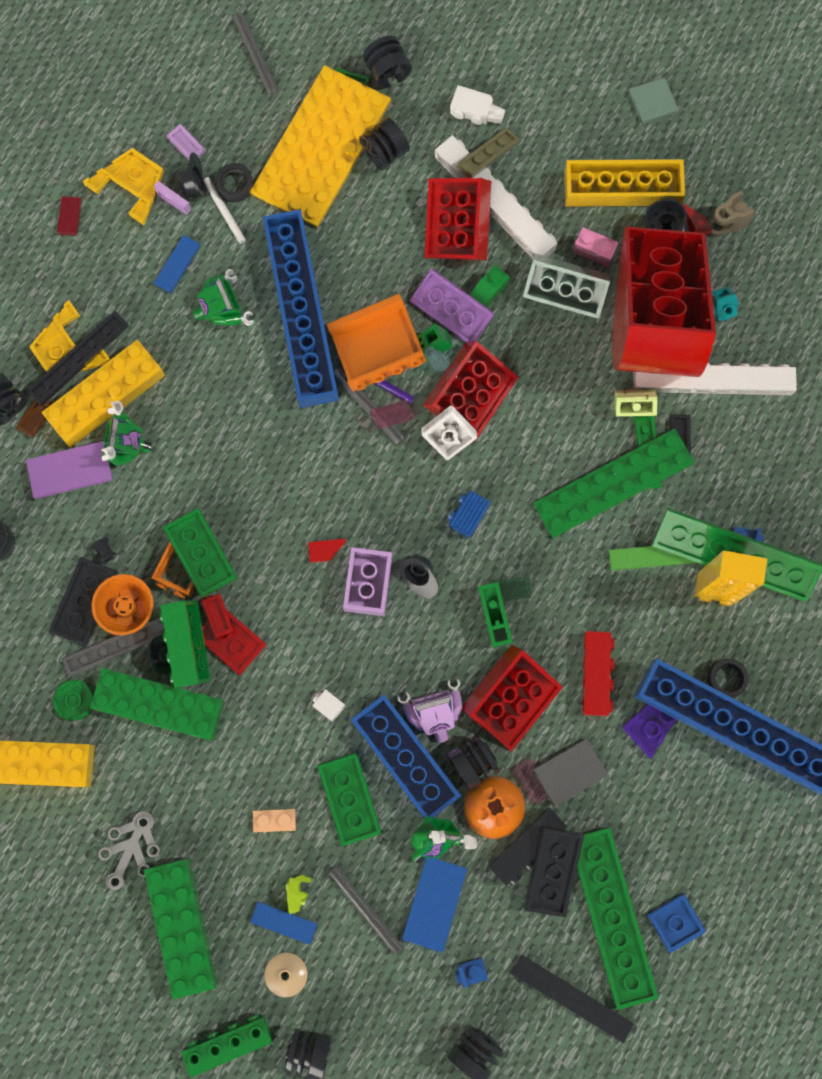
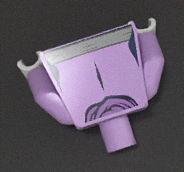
[397,679,462,743]

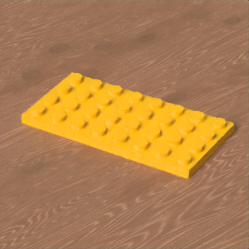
[250,65,391,228]

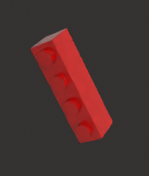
[582,631,615,717]

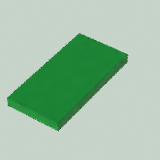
[163,507,238,598]
[317,753,382,847]

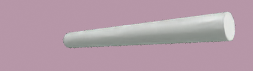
[203,177,246,244]

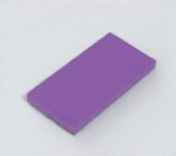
[409,268,495,342]
[26,441,114,499]

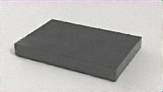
[533,739,608,807]

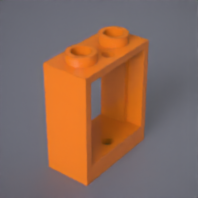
[152,542,196,599]

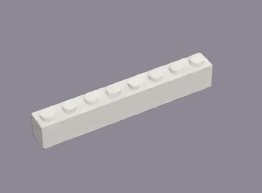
[435,135,557,259]
[633,363,797,395]

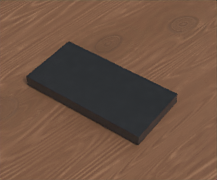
[48,557,119,647]
[523,826,584,917]

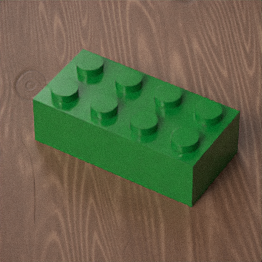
[159,600,211,688]

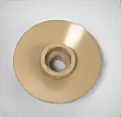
[265,953,307,997]

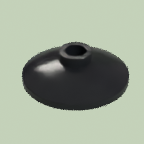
[147,634,172,675]

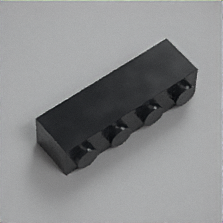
[488,808,568,886]

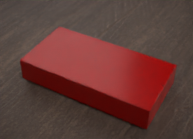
[201,593,235,639]

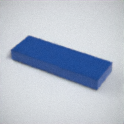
[154,235,201,294]
[250,901,318,944]

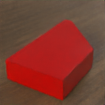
[682,204,712,234]
[308,538,346,563]

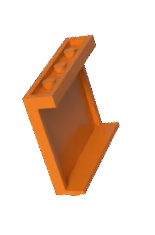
[326,293,426,392]

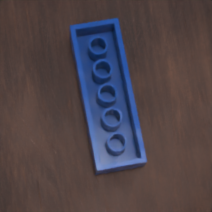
[351,695,461,818]

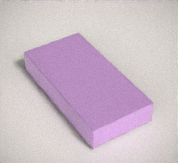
[166,124,206,160]
[154,181,191,215]

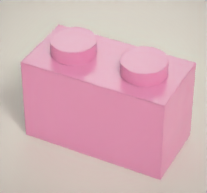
[573,227,619,267]

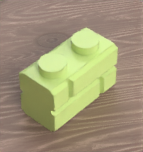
[614,389,657,417]

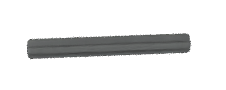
[234,12,278,96]
[334,367,404,444]
[329,866,403,955]

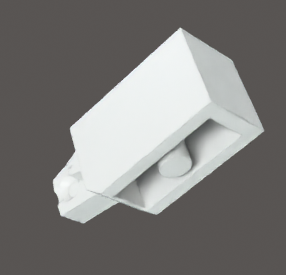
[450,85,505,125]

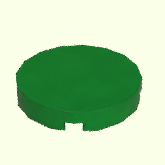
[53,680,94,721]

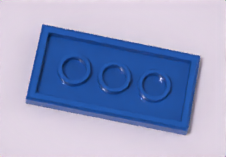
[402,858,467,953]

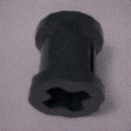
[91,537,117,564]

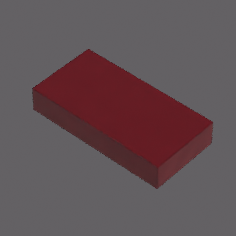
[57,196,82,236]

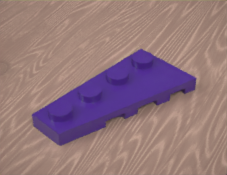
[622,704,677,759]

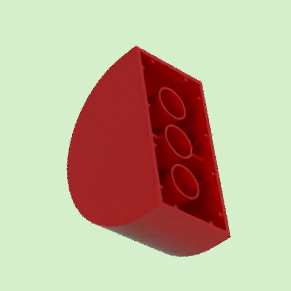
[612,226,716,378]

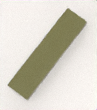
[457,127,520,178]

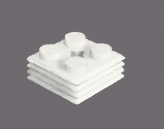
[422,406,477,460]

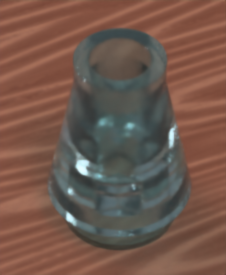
[424,347,450,371]

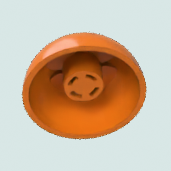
[92,574,154,635]
[463,776,525,839]

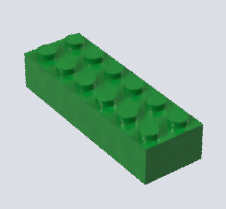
[90,668,225,741]
[144,857,218,1000]

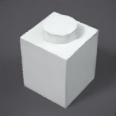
[312,689,346,722]

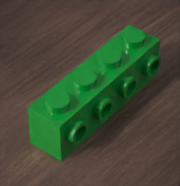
[181,1014,274,1078]

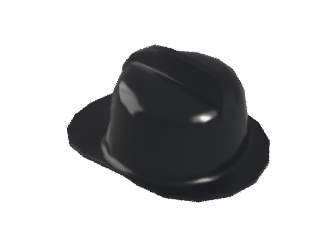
[180,152,206,197]
[399,554,439,599]

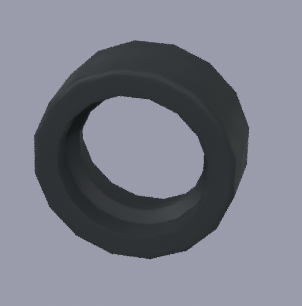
[216,163,254,202]
[707,658,749,698]

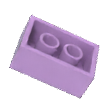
[343,547,393,617]

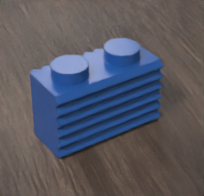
[448,490,491,539]

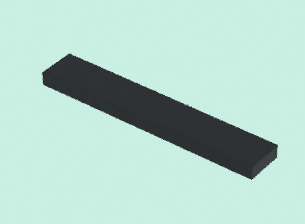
[27,311,129,407]
[511,954,634,1043]

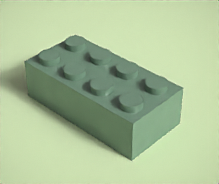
[523,254,612,319]

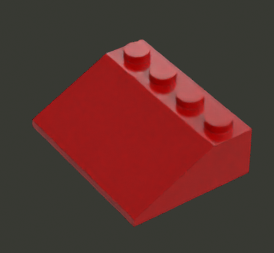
[424,178,492,261]
[423,341,519,441]
[462,645,563,752]

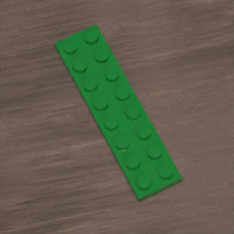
[533,429,695,539]
[652,508,822,602]
[577,828,659,1010]

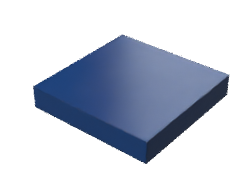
[647,893,706,953]

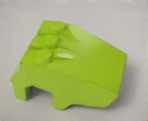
[286,875,312,914]

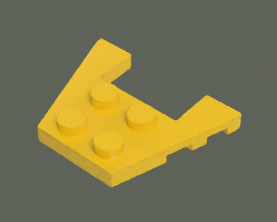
[83,148,164,225]
[29,300,110,372]

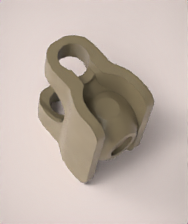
[709,191,755,237]

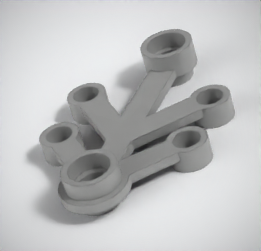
[98,811,160,890]

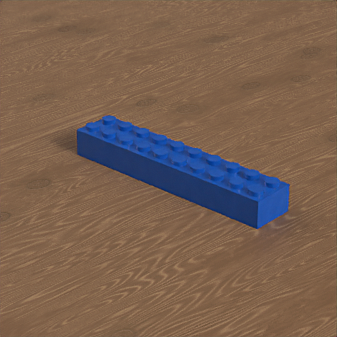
[262,209,339,408]
[633,658,822,795]

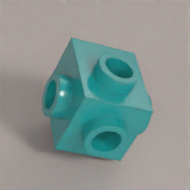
[712,287,739,321]

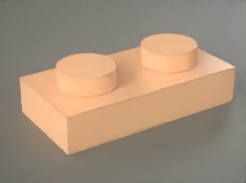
[253,809,296,832]

